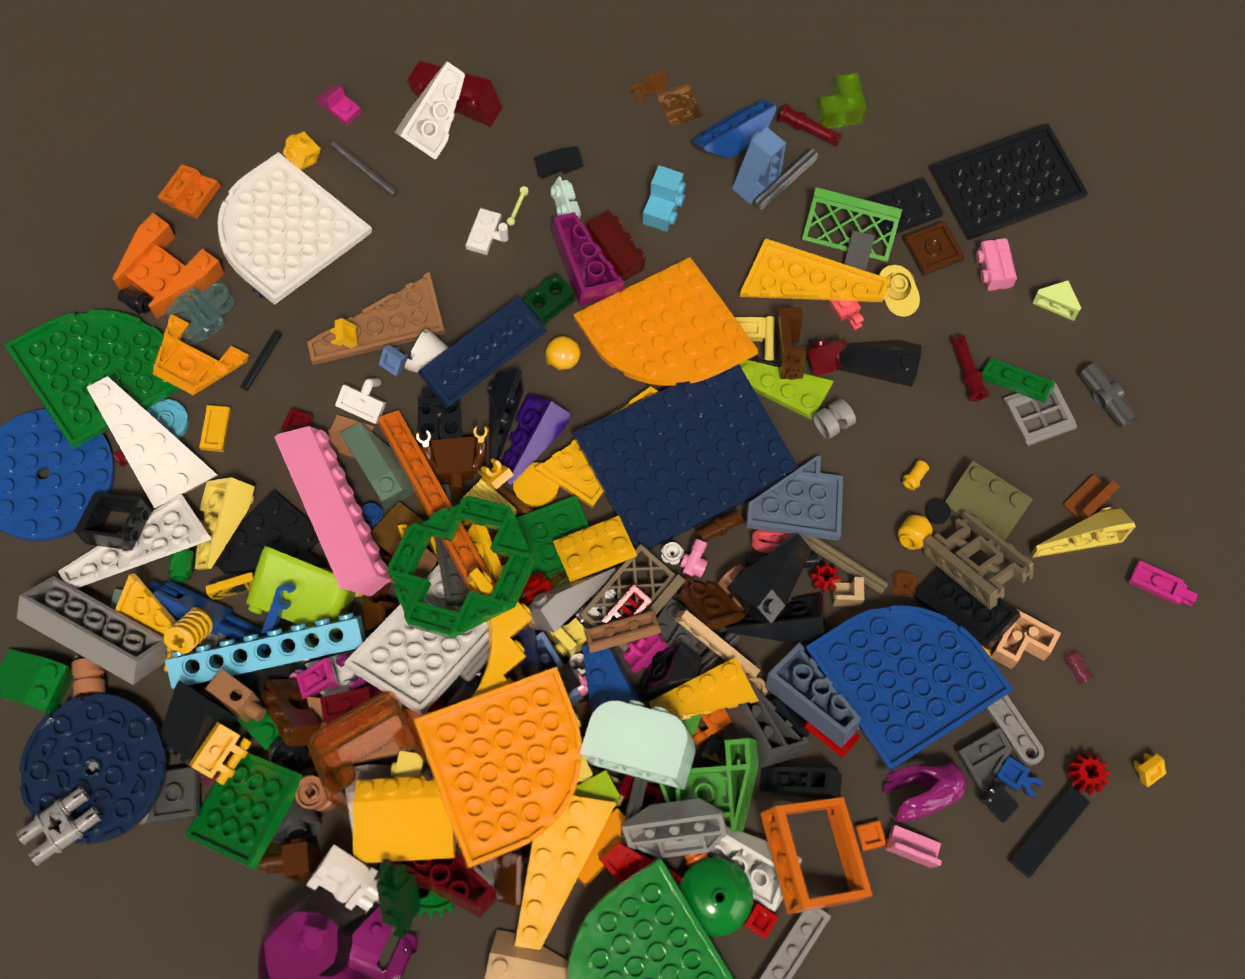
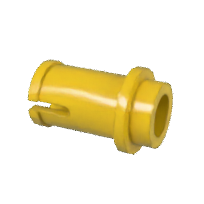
[903,460,930,490]

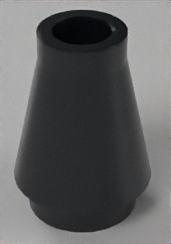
[117,289,152,314]

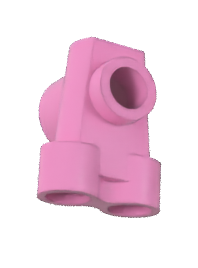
[680,539,708,578]

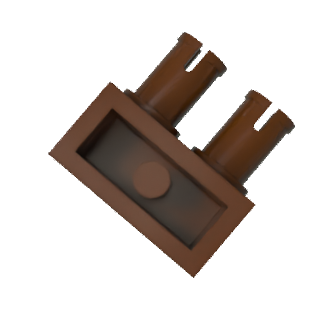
[259,839,321,883]

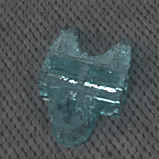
[164,283,234,345]

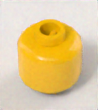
[898,515,933,550]

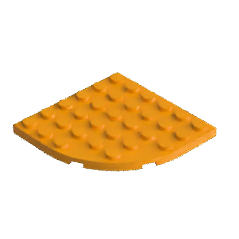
[573,257,758,386]
[413,667,582,868]

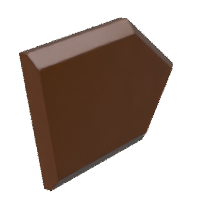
[679,575,745,630]

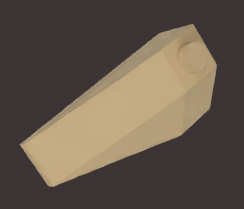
[485,930,568,979]

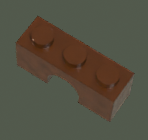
[362,555,400,633]
[261,679,321,746]

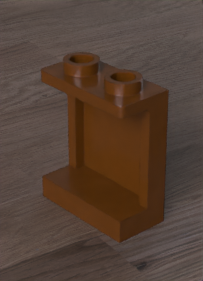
[776,307,807,380]

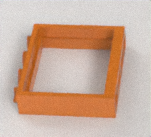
[760,797,873,914]

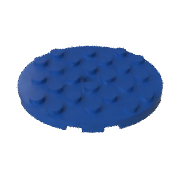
[0,409,115,542]

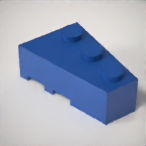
[582,645,641,716]

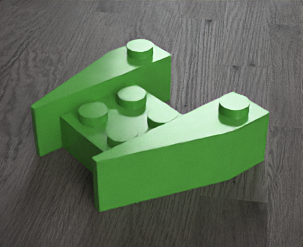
[659,738,759,832]

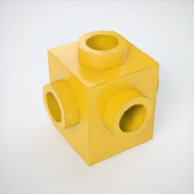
[283,131,321,170]

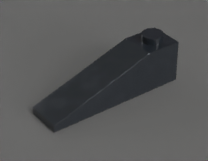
[838,340,921,387]

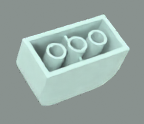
[580,700,695,790]

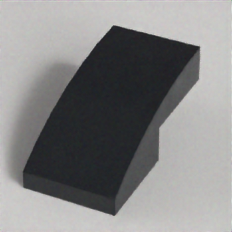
[534,146,584,179]

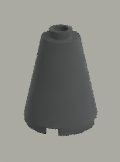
[272,797,321,845]

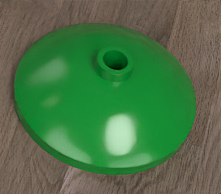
[678,858,753,936]

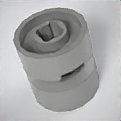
[812,398,856,440]

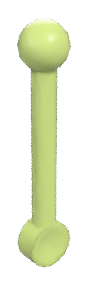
[507,186,529,226]

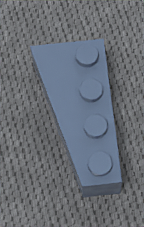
[765,643,861,748]

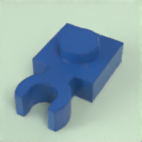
[995,756,1043,798]

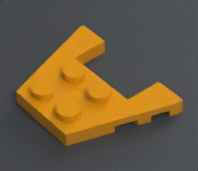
[153,314,249,395]

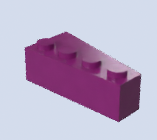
[551,212,624,306]

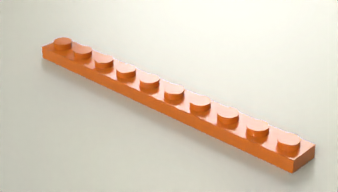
[377,410,495,592]

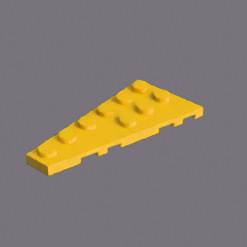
[740,238,891,302]
[514,795,616,950]

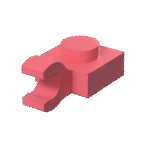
[829,300,864,330]

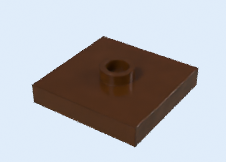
[904,221,964,276]

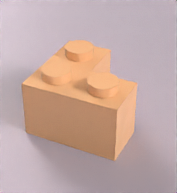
[990,610,1061,669]

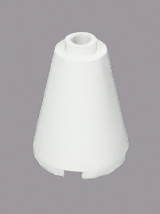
[404,328,450,373]

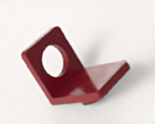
[617,774,664,810]

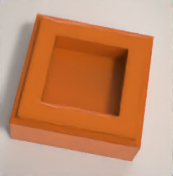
[855,820,887,852]

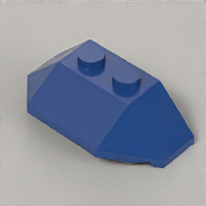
[693,99,776,158]

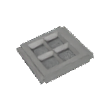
[1003,380,1077,447]

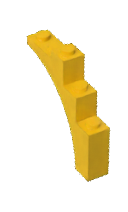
[466,568,532,698]

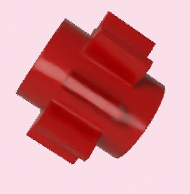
[810,563,841,594]

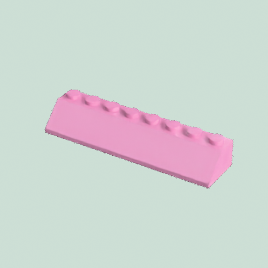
[274,426,391,596]

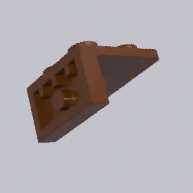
[472,851,523,906]

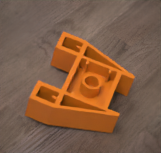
[112,213,224,319]

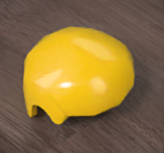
[544,336,581,370]

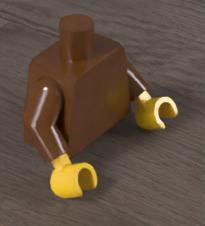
[416,425,489,492]

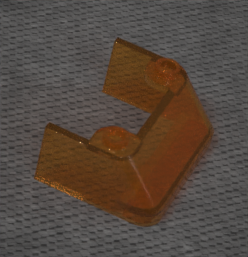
[307,691,428,813]

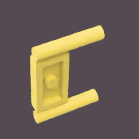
[735,316,774,361]

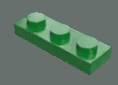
[982,358,1055,403]

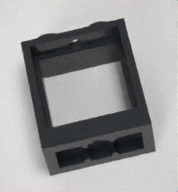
[74,492,152,551]

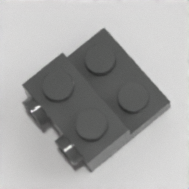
[657,598,701,654]

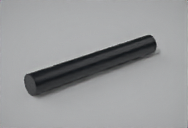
[240,331,282,391]

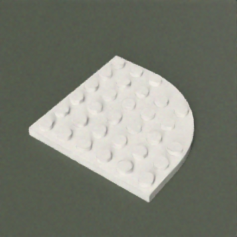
[218,152,372,305]

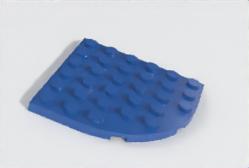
[805,606,1013,772]

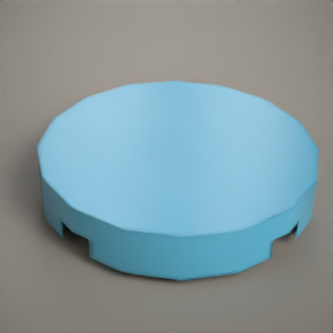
[146,399,189,440]

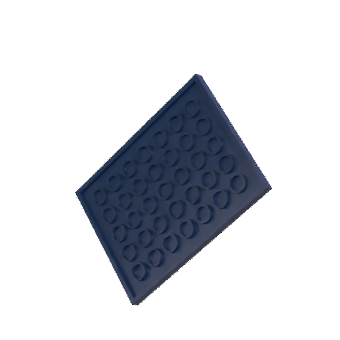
[573,364,799,555]

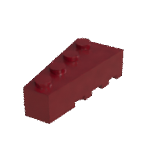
[407,60,503,127]
[392,853,498,918]

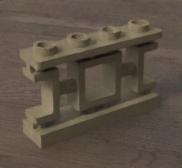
[923,511,1033,610]

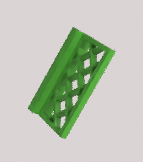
[802,187,902,262]

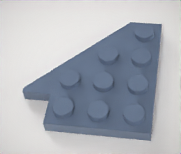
[746,456,843,541]

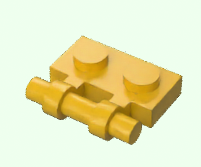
[189,721,252,785]

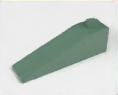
[340,422,416,510]

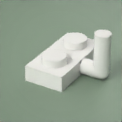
[466,208,509,255]
[335,378,387,424]

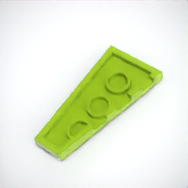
[739,360,834,421]

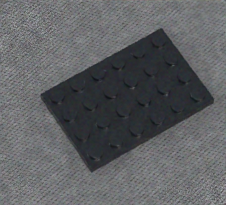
[930,123,1088,241]

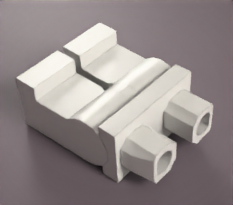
[307,845,378,911]

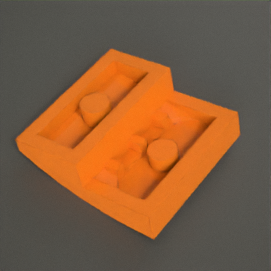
[157,164,221,219]

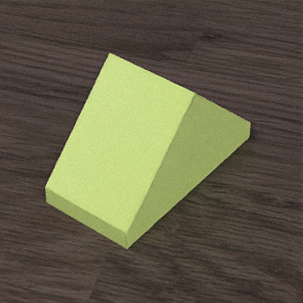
[1033,281,1081,321]

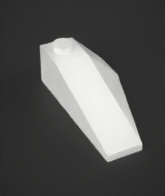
[394,61,465,160]

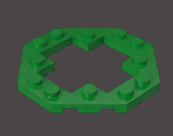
[387,496,535,639]

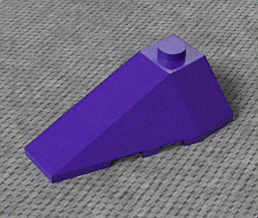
[501,394,571,485]

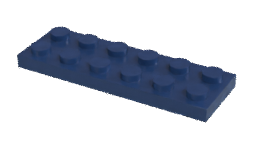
[418,296,547,409]

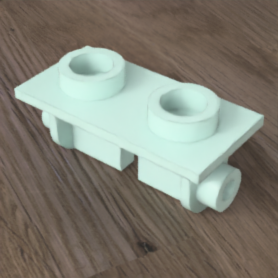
[551,176,581,219]

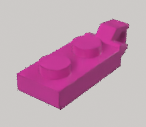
[1128,560,1198,606]

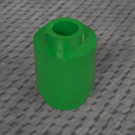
[168,548,194,582]

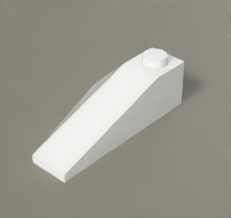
[708,826,802,911]

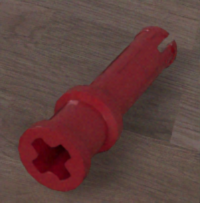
[778,103,842,147]
[951,334,990,402]

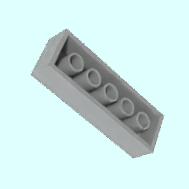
[17,576,167,685]

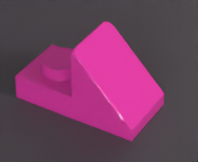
[316,85,361,126]
[296,658,340,699]

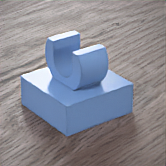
[379,344,409,376]

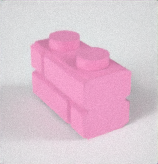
[976,238,1017,291]

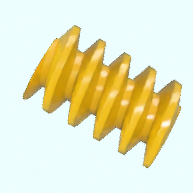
[164,607,213,653]

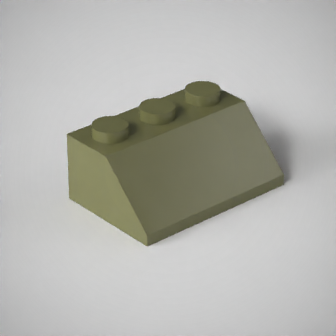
[945,461,1033,541]

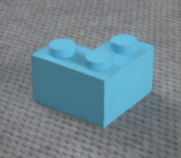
[643,165,686,232]

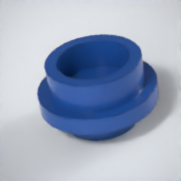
[361,503,383,526]

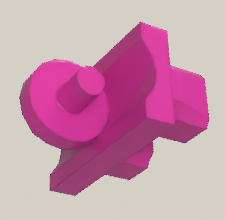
[622,634,668,673]

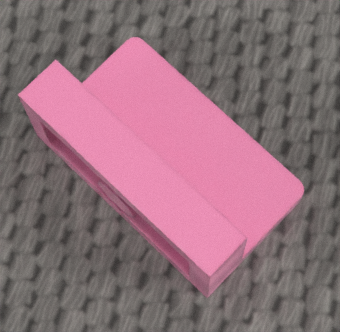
[885,825,942,868]

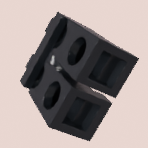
[417,388,463,449]

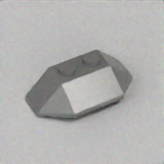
[622,798,728,858]

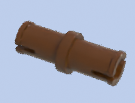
[696,510,744,543]

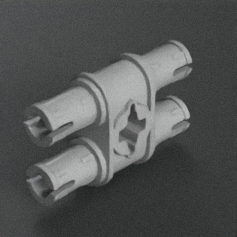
[16,786,102,866]

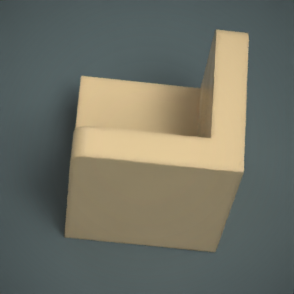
[832,577,864,607]

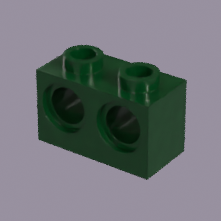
[523,273,575,326]

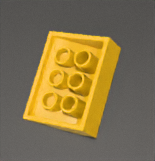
[353,776,457,863]

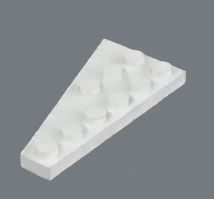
[87,376,218,509]
[58,494,212,588]

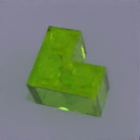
[817,73,867,128]

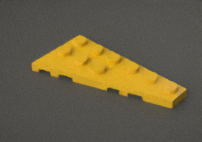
[535,386,659,508]

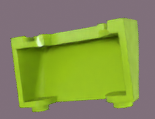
[245,546,356,639]

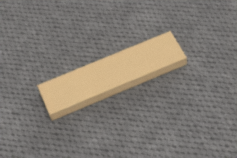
[674,610,760,678]

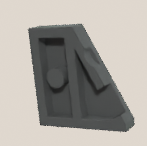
[956,727,1013,794]

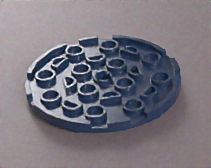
[19,694,167,844]

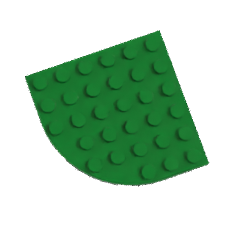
[4,310,182,449]
[567,858,733,979]

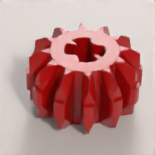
[1067,752,1111,795]

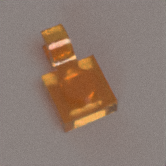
[631,69,667,102]

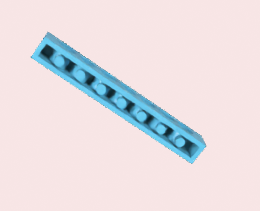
[165,613,366,689]

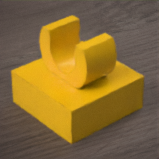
[330,318,358,348]
[481,458,513,489]
[1134,753,1166,788]

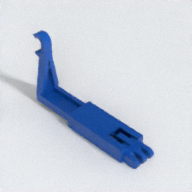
[146,581,296,653]

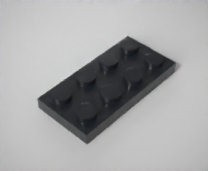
[914,569,1021,650]

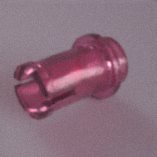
[1066,652,1094,685]

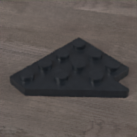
[214,490,323,575]

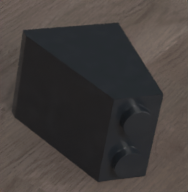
[160,680,238,766]

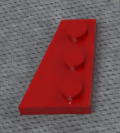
[598,840,683,887]

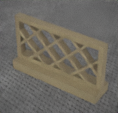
[579,544,686,655]

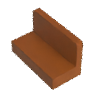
[1063,475,1120,522]

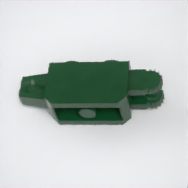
[376,859,420,938]

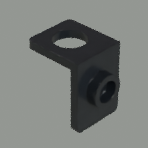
[979,782,1019,823]

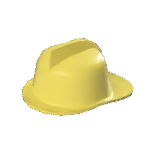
[879,265,920,317]

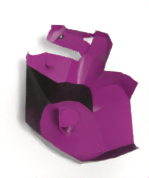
[258,890,419,979]

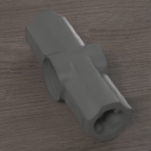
[1079,362,1139,428]

